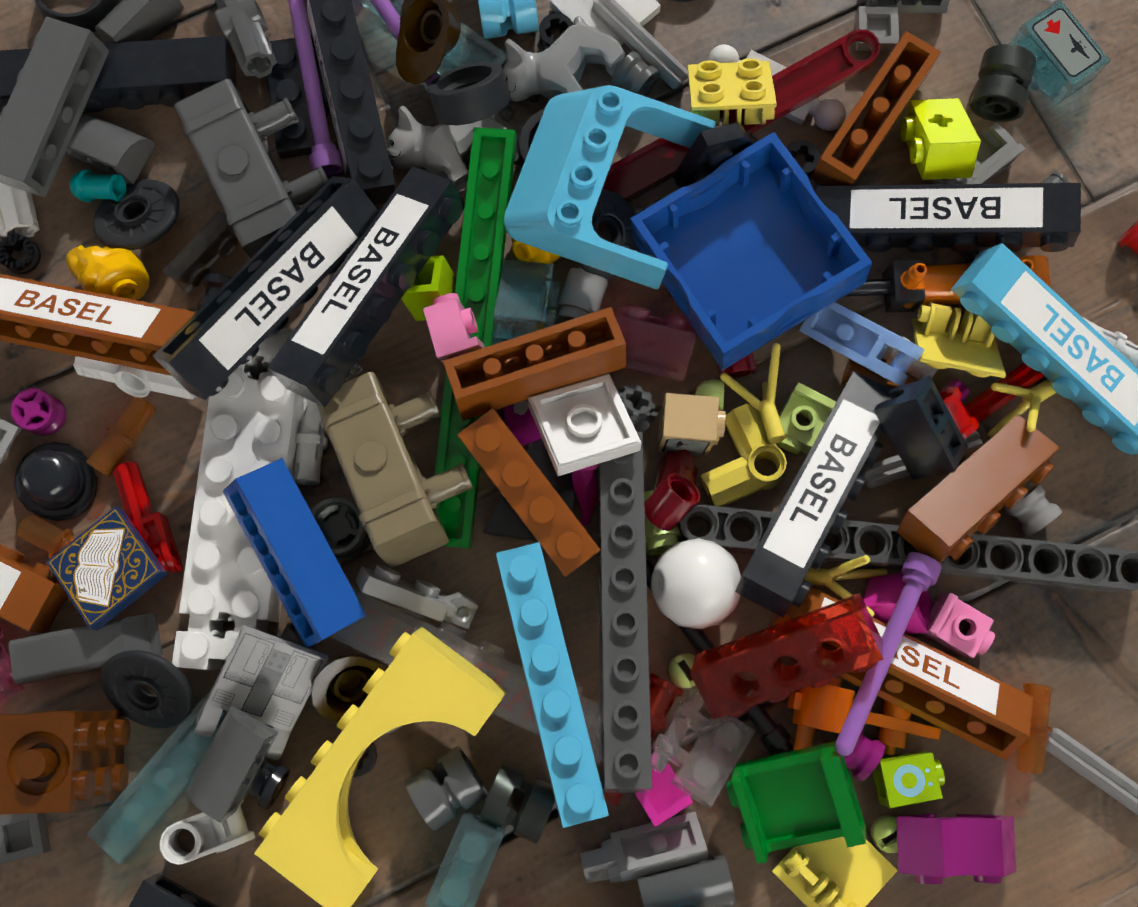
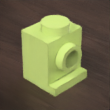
[776,382,836,454]

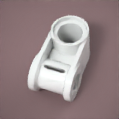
[160,800,255,865]

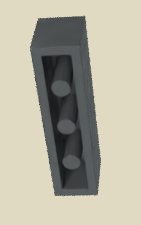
[0,16,109,198]

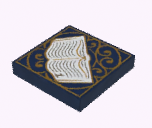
[46,506,168,631]

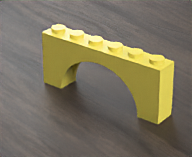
[254,627,507,907]

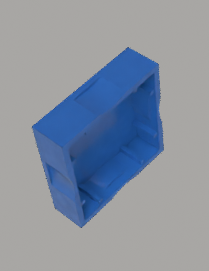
[630,132,872,370]

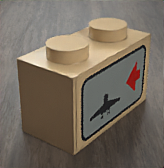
[657,393,726,456]

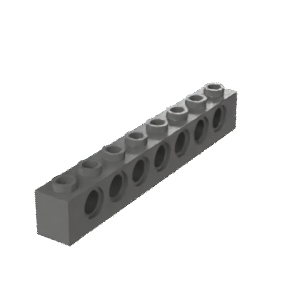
[597,432,652,793]

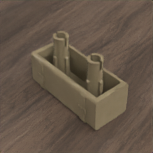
[316,372,473,568]

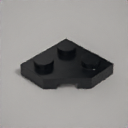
[673,123,758,189]

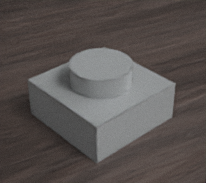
[855,6,899,52]

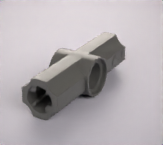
[215,0,277,78]

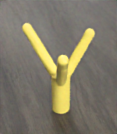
[720,343,786,444]
[988,379,1057,438]
[804,555,887,618]

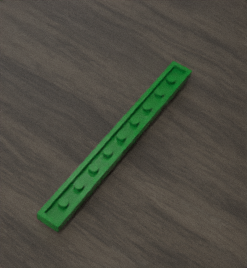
[434,127,517,549]

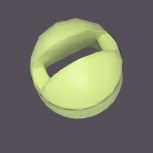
[695,379,724,411]
[668,653,703,688]
[870,815,898,853]

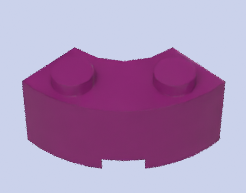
[897,814,1016,885]

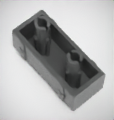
[174,79,329,258]

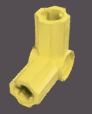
[700,404,787,507]

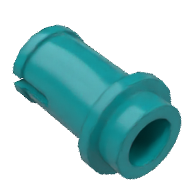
[69,169,127,202]

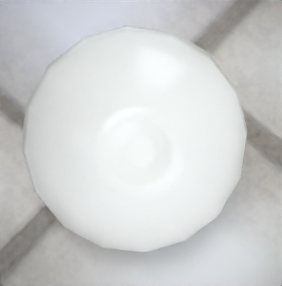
[651,538,741,629]

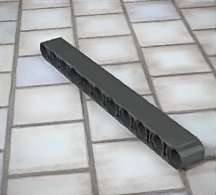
[678,505,1138,593]

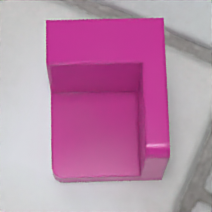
[862,573,934,634]
[635,759,693,827]

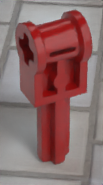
[113,461,183,573]

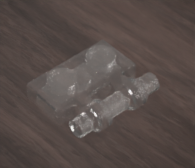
[651,689,755,808]

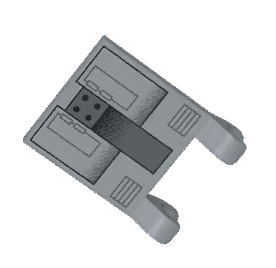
[194,625,328,760]

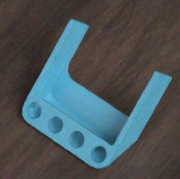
[504,85,716,289]

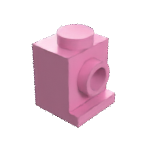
[423,293,485,362]
[920,592,995,659]

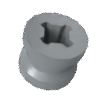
[1005,484,1062,537]

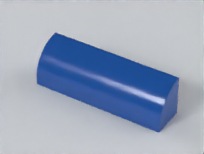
[222,458,367,648]

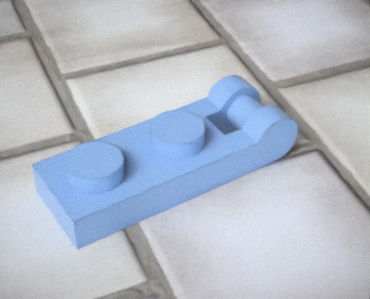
[799,302,924,386]

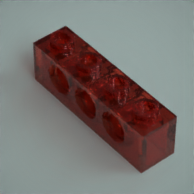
[690,593,884,720]

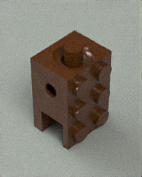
[0,710,131,814]

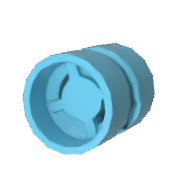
[478,0,539,39]

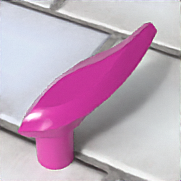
[572,464,599,525]

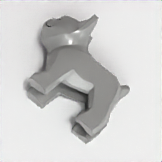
[503,16,626,102]
[387,106,516,197]

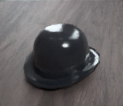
[14,442,97,521]

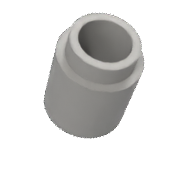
[557,266,608,322]

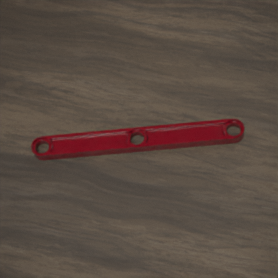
[603,29,880,202]

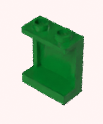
[727,741,866,864]

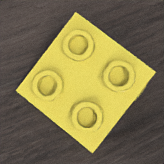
[688,58,777,126]
[911,302,1006,378]
[772,837,898,907]

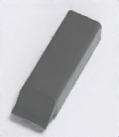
[9,612,163,684]

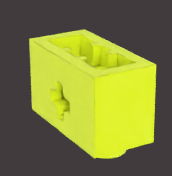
[900,98,981,180]

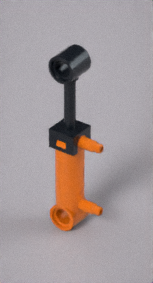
[843,255,1052,313]

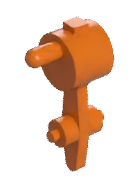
[787,674,941,756]

